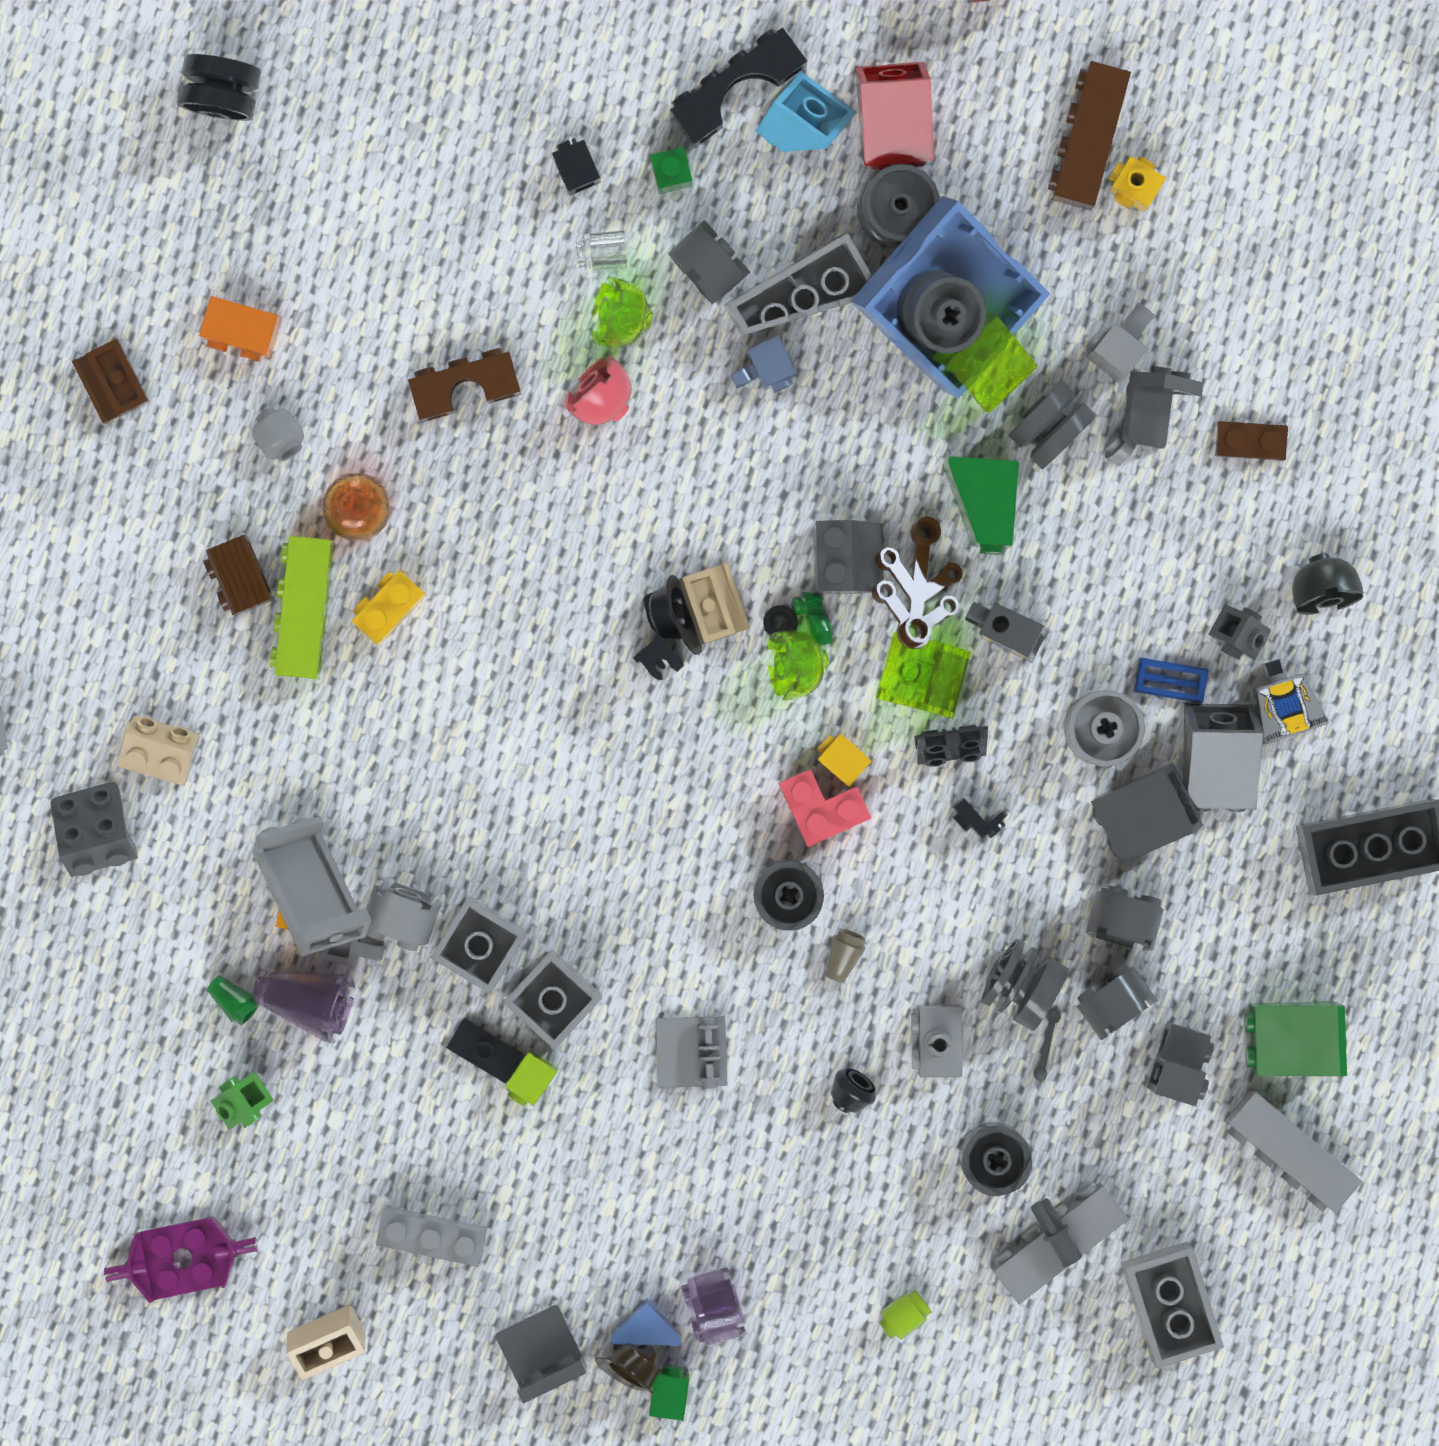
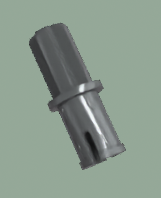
[1031,1198,1082,1267]

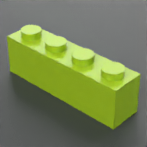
[270,536,334,680]

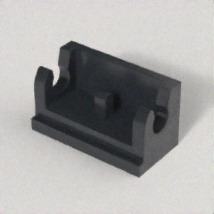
[633,635,685,680]

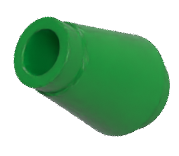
[206,975,259,1025]

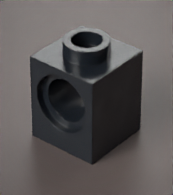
[552,138,601,196]

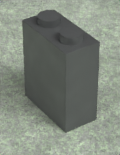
[1091,762,1203,864]

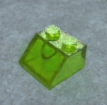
[876,632,971,719]

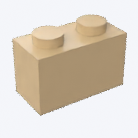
[286,1304,366,1380]

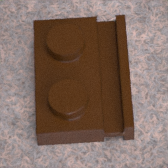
[72,338,150,424]

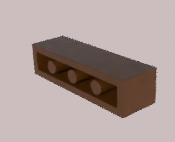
[1048,61,1131,211]

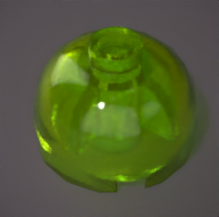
[591,276,653,348]
[766,630,829,701]

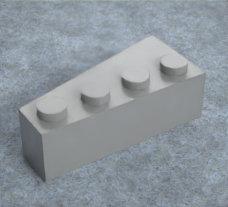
[724,233,872,335]

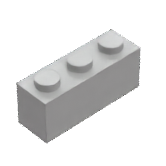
[376,1206,488,1267]

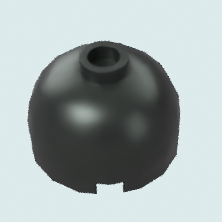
[1292,553,1364,615]

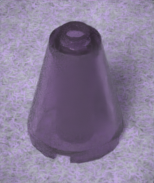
[253,971,355,1044]

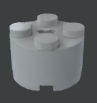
[366,880,442,951]

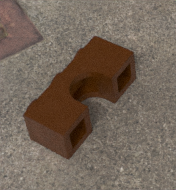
[408,348,522,423]

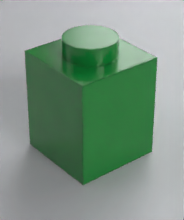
[650,147,692,195]
[649,1365,689,1421]

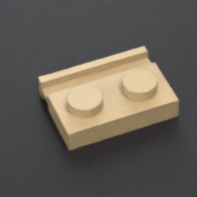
[678,562,750,645]

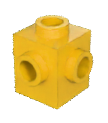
[1108,156,1166,212]

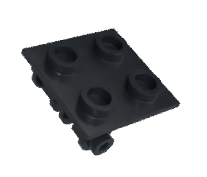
[914,724,988,767]

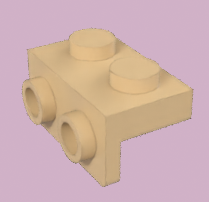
[118,716,200,786]

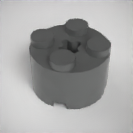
[668,220,750,304]
[753,859,824,931]
[1085,885,1164,951]
[1077,963,1158,1041]
[959,1122,1032,1196]

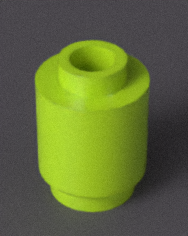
[879,1290,932,1340]

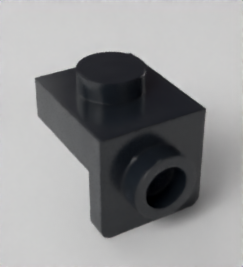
[952,798,1007,839]

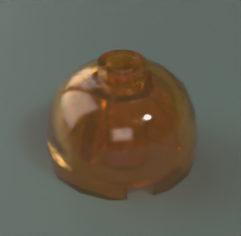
[322,472,392,542]

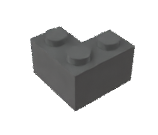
[1147,1021,1214,1107]

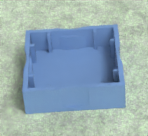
[850,196,1050,399]

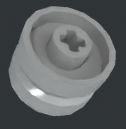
[1063,690,1145,767]

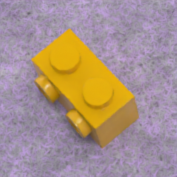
[352,570,427,646]

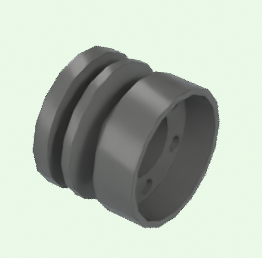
[981,939,1069,1031]

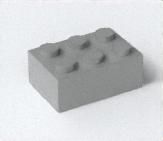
[1121,1241,1224,1369]

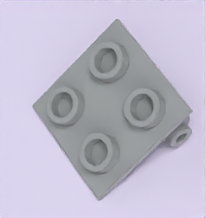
[656,1016,728,1088]

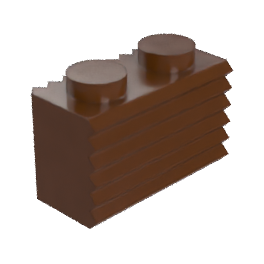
[203,534,274,616]

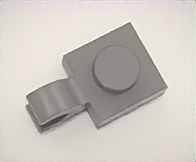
[320,938,385,966]

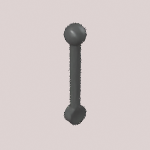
[1034,1010,1061,1081]

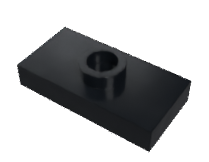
[446,1017,524,1084]

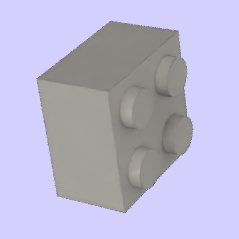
[430,896,528,994]
[503,949,603,1050]

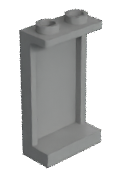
[252,816,372,957]

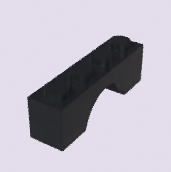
[670,27,808,148]

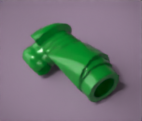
[791,592,834,647]

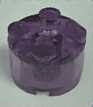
[681,1266,747,1346]

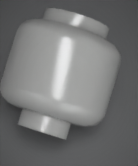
[252,408,304,462]

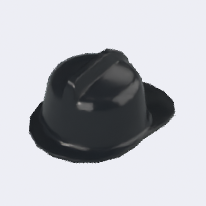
[643,575,702,655]

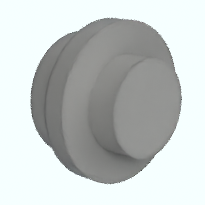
[1105,432,1137,464]

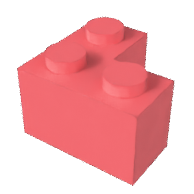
[778,769,872,847]

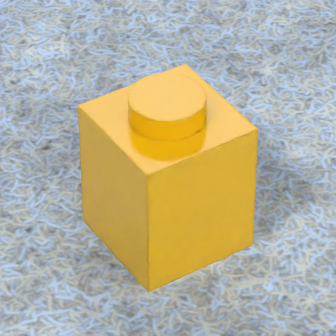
[816,733,872,787]

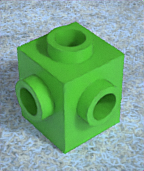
[210,1072,274,1130]

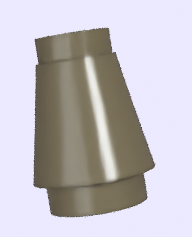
[826,929,866,983]

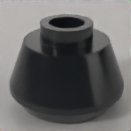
[831,1068,876,1113]

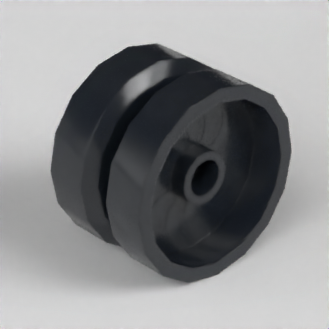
[177,54,261,121]

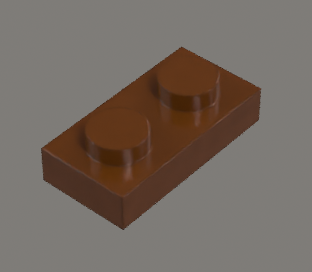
[1215,421,1288,461]

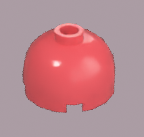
[563,356,632,425]

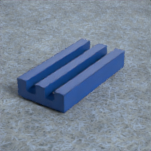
[1133,657,1209,703]

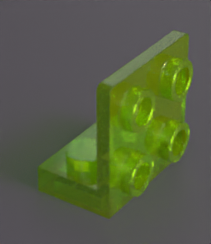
[932,312,1037,413]

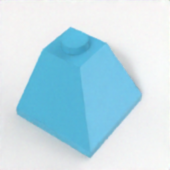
[755,72,857,152]

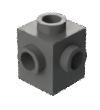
[1208,604,1271,660]

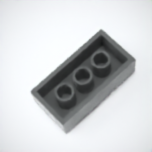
[1296,799,1439,896]

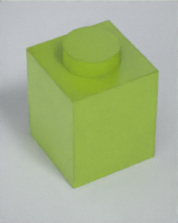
[505,1050,558,1107]

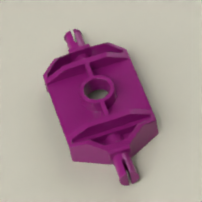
[104,1217,258,1303]

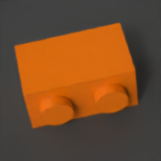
[199,296,281,362]

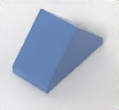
[611,1298,681,1346]

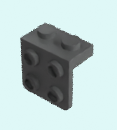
[1122,366,1204,449]
[50,782,138,877]

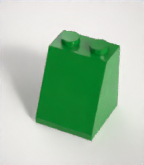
[943,456,1019,555]
[1244,1001,1347,1077]

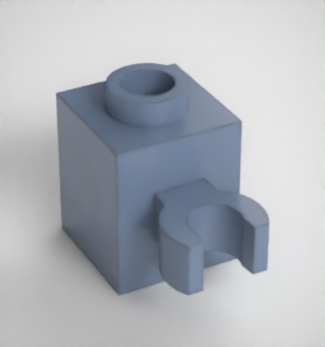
[731,335,797,393]

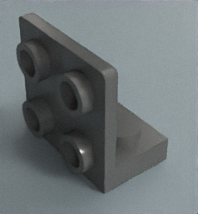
[495,1304,587,1404]

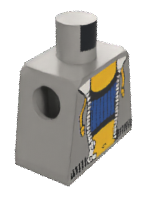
[1252,658,1329,744]

